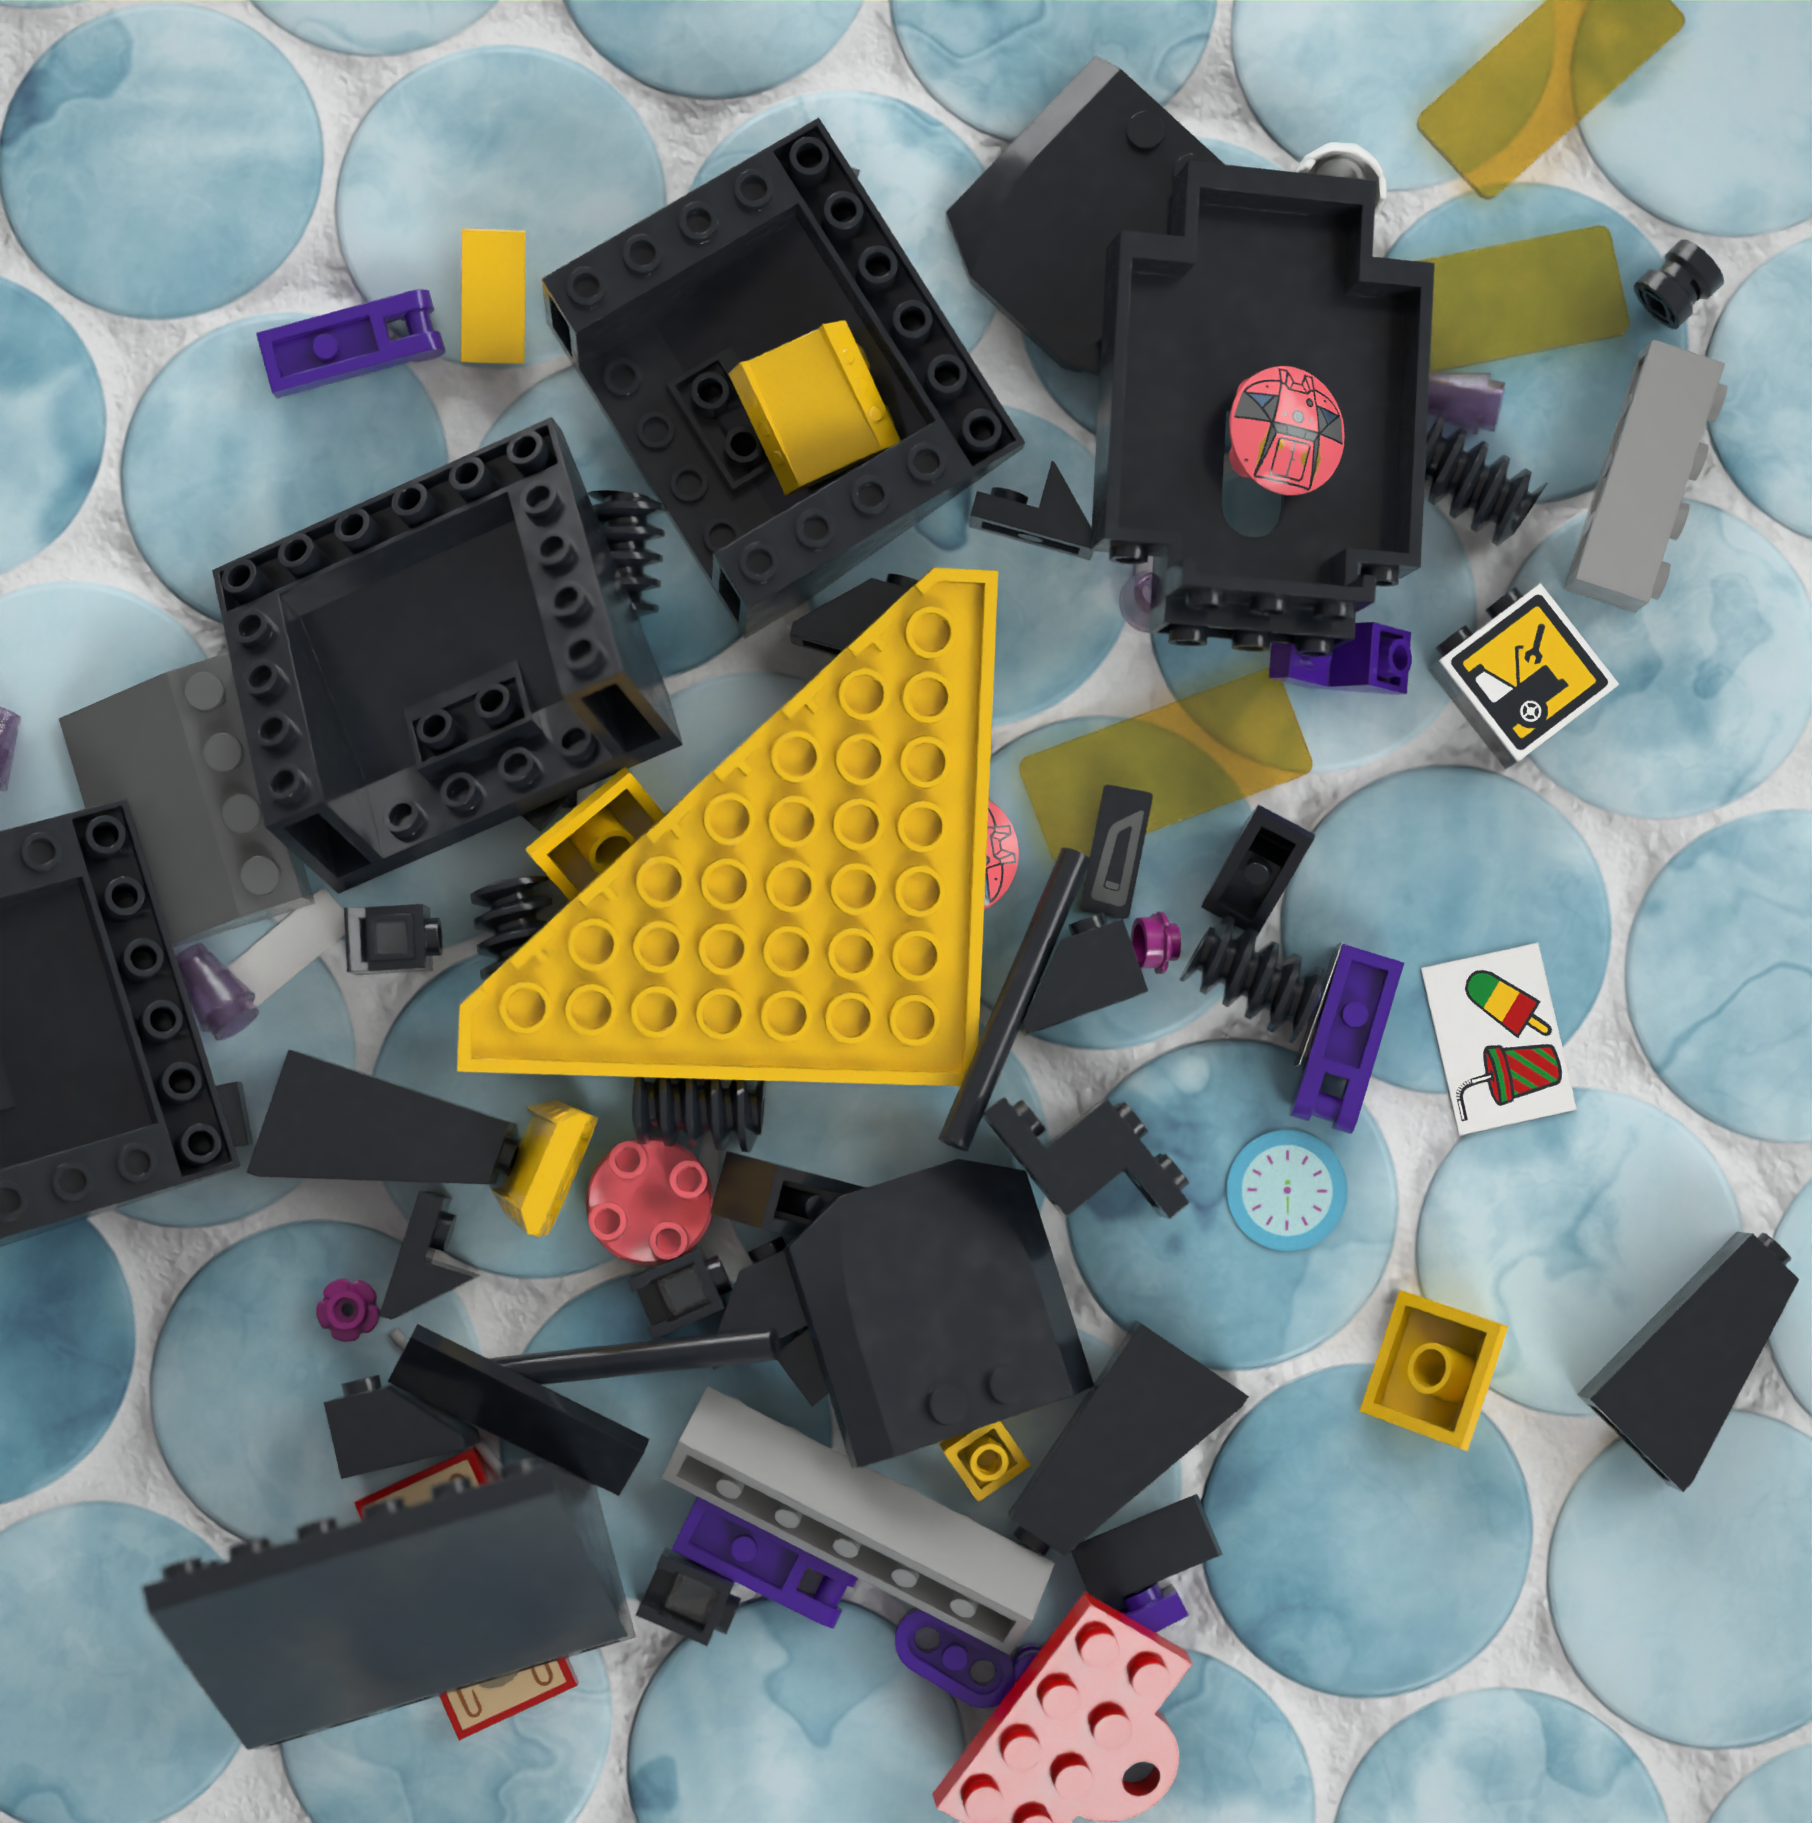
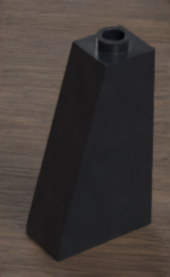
[246,1049,521,1184]
[1577,1232,1799,1492]
[1008,1320,1249,1556]

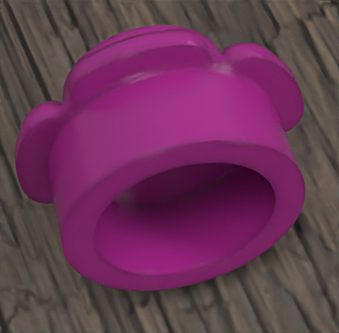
[1131,911,1181,974]
[316,1278,380,1342]

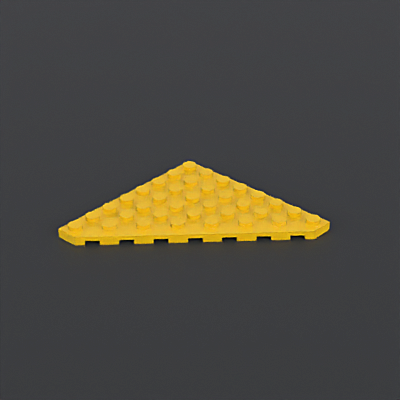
[457,567,998,1086]

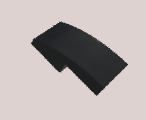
[1071,1494,1223,1604]

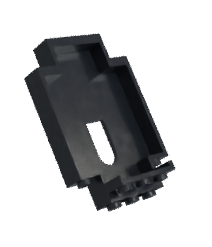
[1090,161,1435,657]

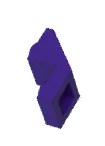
[1269,622,1412,695]

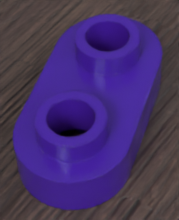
[895,1608,1016,1708]

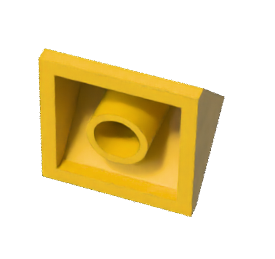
[525,767,665,902]
[1359,1290,1509,1451]

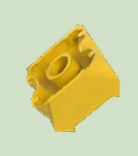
[729,320,901,496]
[491,1099,598,1238]

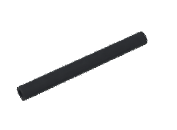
[938,847,1091,1151]
[488,1327,780,1385]

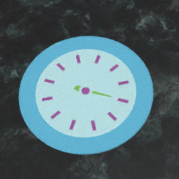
[1227,1130,1348,1251]

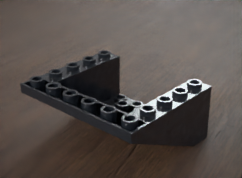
[541,117,1025,639]
[212,417,683,894]
[0,798,241,1247]
[141,1457,636,1750]

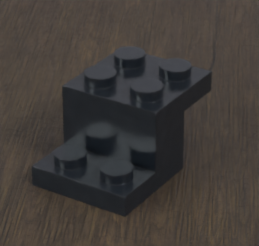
[983,1097,1190,1219]

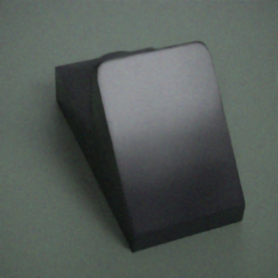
[969,461,1093,560]
[1201,804,1316,936]
[379,1191,480,1320]

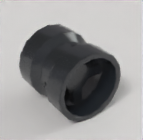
[1633,239,1724,329]

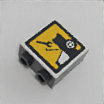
[1429,583,1619,770]

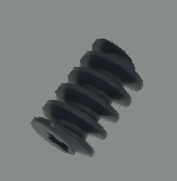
[1425,414,1548,546]
[588,490,667,626]
[470,876,553,980]
[1179,916,1324,1043]
[632,1077,766,1152]

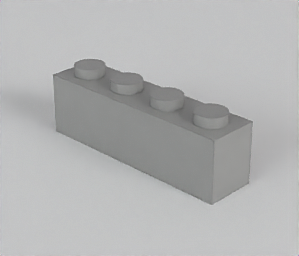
[1563,339,1727,613]

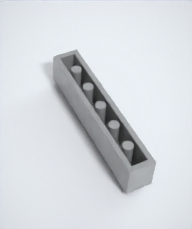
[661,1386,1055,1655]

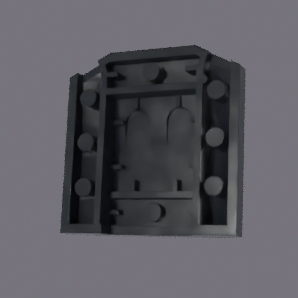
[946,56,1224,376]
[783,1159,1095,1468]

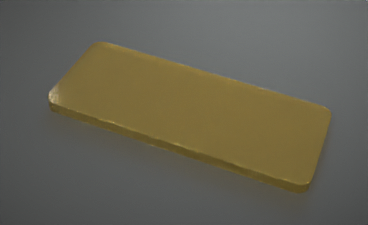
[1416,0,1685,200]
[1417,225,1630,374]
[1019,668,1313,862]

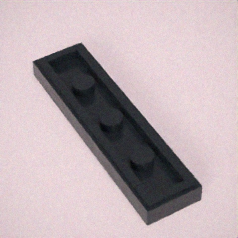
[387,1324,649,1496]

